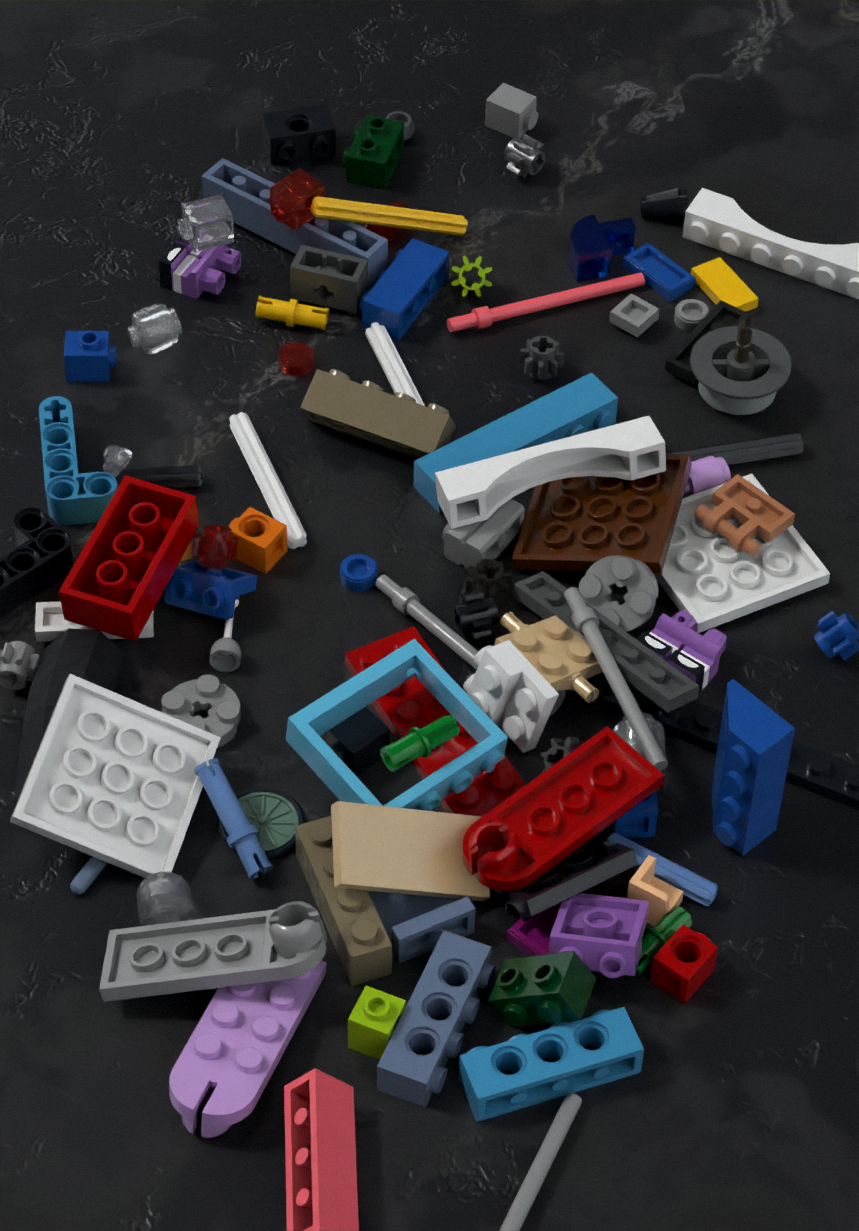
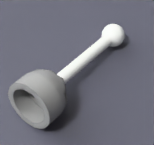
[209,599,241,672]

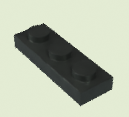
[665,301,751,385]

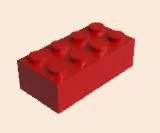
[59,475,200,642]

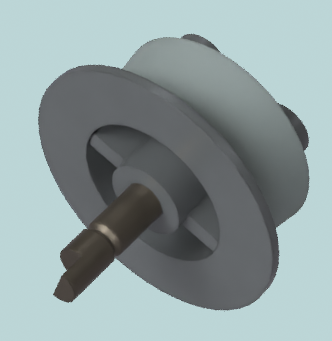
[690,320,792,415]

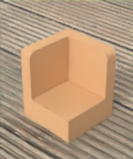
[627,855,684,926]

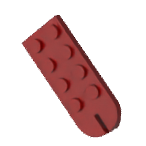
[462,726,664,891]

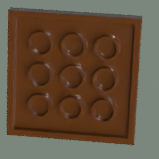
[512,454,692,573]

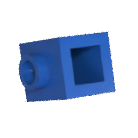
[64,330,117,382]

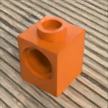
[226,507,288,574]

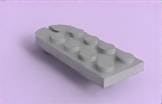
[99,901,327,1002]

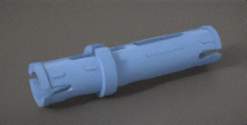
[194,758,273,879]

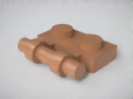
[694,474,795,557]

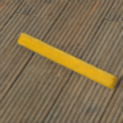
[310,196,468,236]

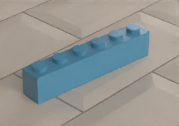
[413,372,618,513]

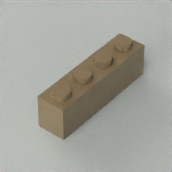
[300,369,456,459]
[295,816,392,987]

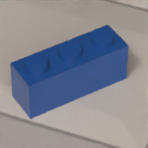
[359,238,449,340]

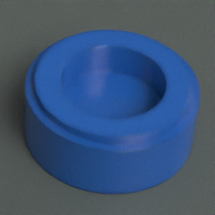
[340,554,378,592]

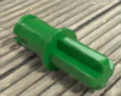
[380,715,460,772]
[634,906,692,977]

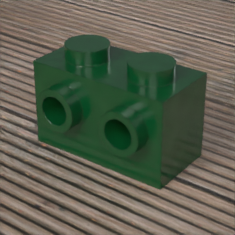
[342,115,404,190]
[488,951,597,1027]

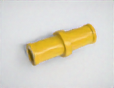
[255,295,329,330]

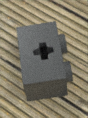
[290,245,368,314]

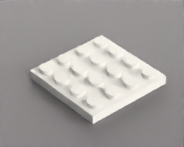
[653,473,830,633]
[10,674,221,886]

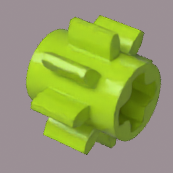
[451,255,493,297]

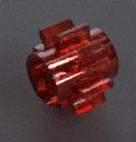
[191,524,239,569]

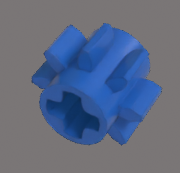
[814,610,859,661]

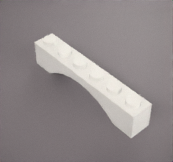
[683,188,859,299]
[435,416,666,529]

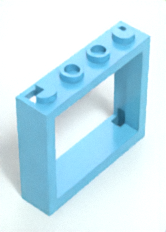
[286,639,508,811]

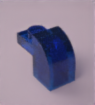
[569,215,636,282]

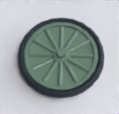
[218,788,305,859]

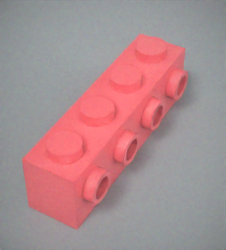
[284,1068,359,1231]

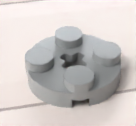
[579,555,659,632]
[161,675,241,748]

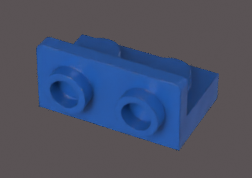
[164,559,257,620]

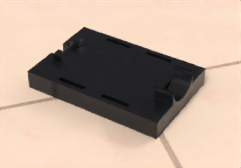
[490,835,638,923]

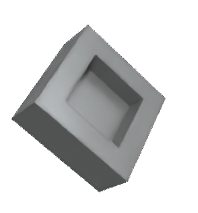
[609,293,659,337]

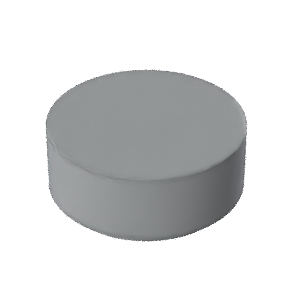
[674,299,710,332]

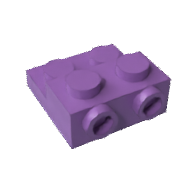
[549,893,649,978]

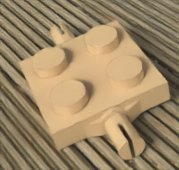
[494,612,603,703]

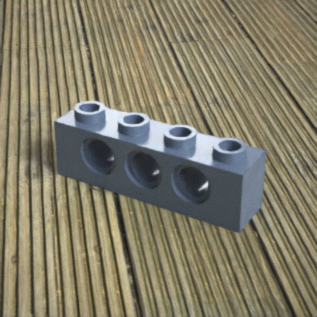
[377,930,496,1108]

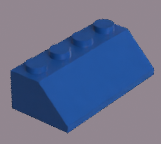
[712,679,795,856]

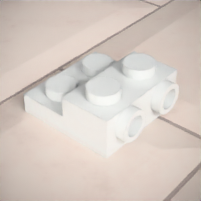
[463,640,559,753]

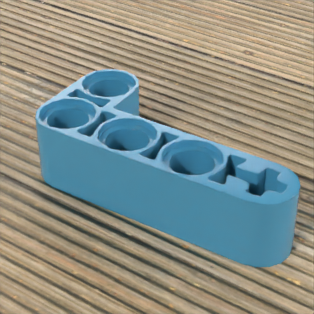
[39,396,118,525]

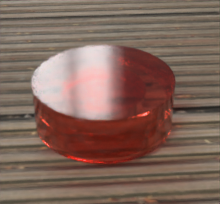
[278,342,314,376]

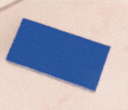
[622,243,696,302]

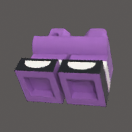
[158,222,241,299]
[636,610,727,701]

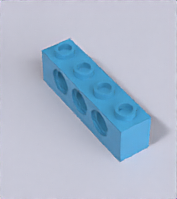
[458,1007,644,1122]

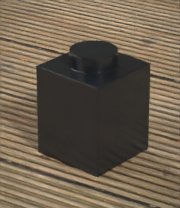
[327,707,390,776]

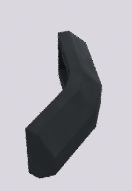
[14,628,124,804]

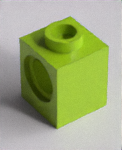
[348,986,406,1060]

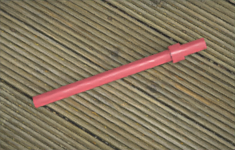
[447,272,645,332]

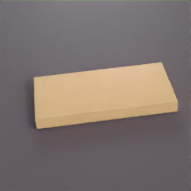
[331,801,490,901]

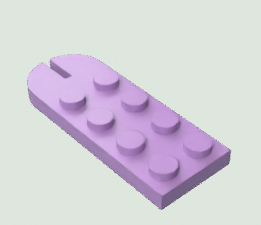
[169,961,327,1138]

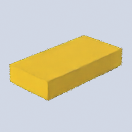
[691,257,759,312]

